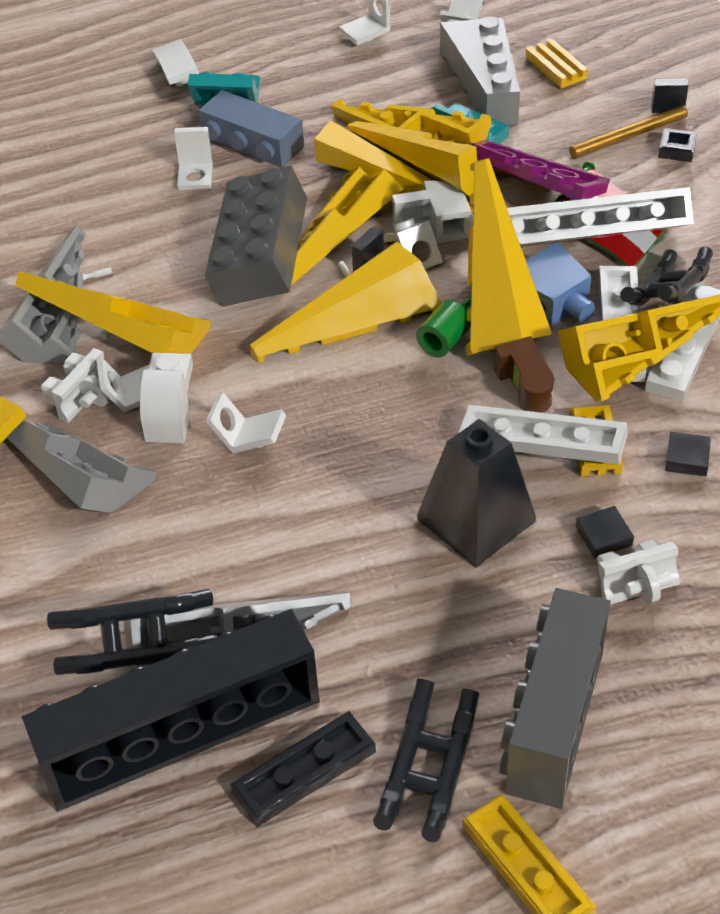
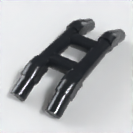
[620,247,713,306]
[47,589,217,675]
[373,678,480,842]

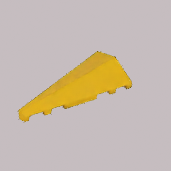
[331,99,492,161]
[314,120,474,213]
[347,121,477,202]
[466,158,552,356]
[291,166,404,286]
[250,242,442,363]
[15,271,211,354]
[558,294,720,402]

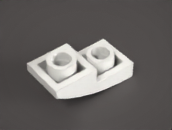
[152,39,199,86]

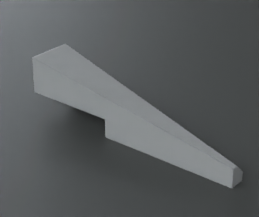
[0,225,85,365]
[7,413,157,513]
[124,591,351,671]

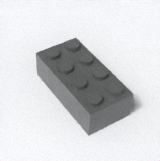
[205,166,307,307]
[499,588,611,809]

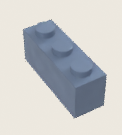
[198,90,304,168]

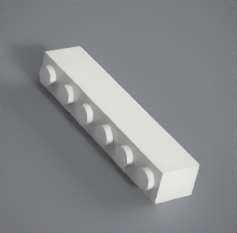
[469,187,694,246]

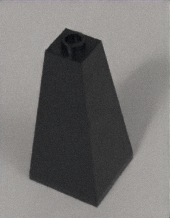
[417,419,536,568]

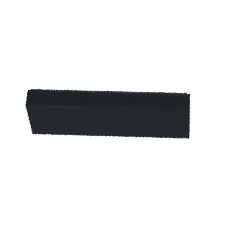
[230,711,376,827]

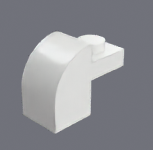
[392,181,471,244]
[140,353,193,444]

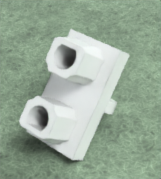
[41,348,111,423]
[597,540,680,605]

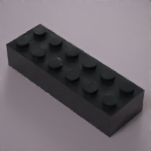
[21,609,320,812]

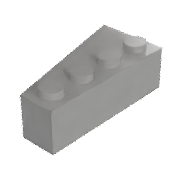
[440,17,520,125]

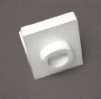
[340,0,390,45]
[439,0,483,22]
[174,127,213,190]
[384,218,443,269]
[97,358,150,413]
[206,393,286,453]

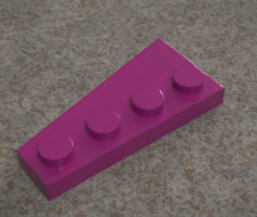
[472,140,610,200]

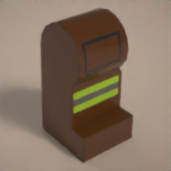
[494,336,554,413]

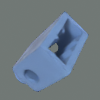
[526,242,595,325]

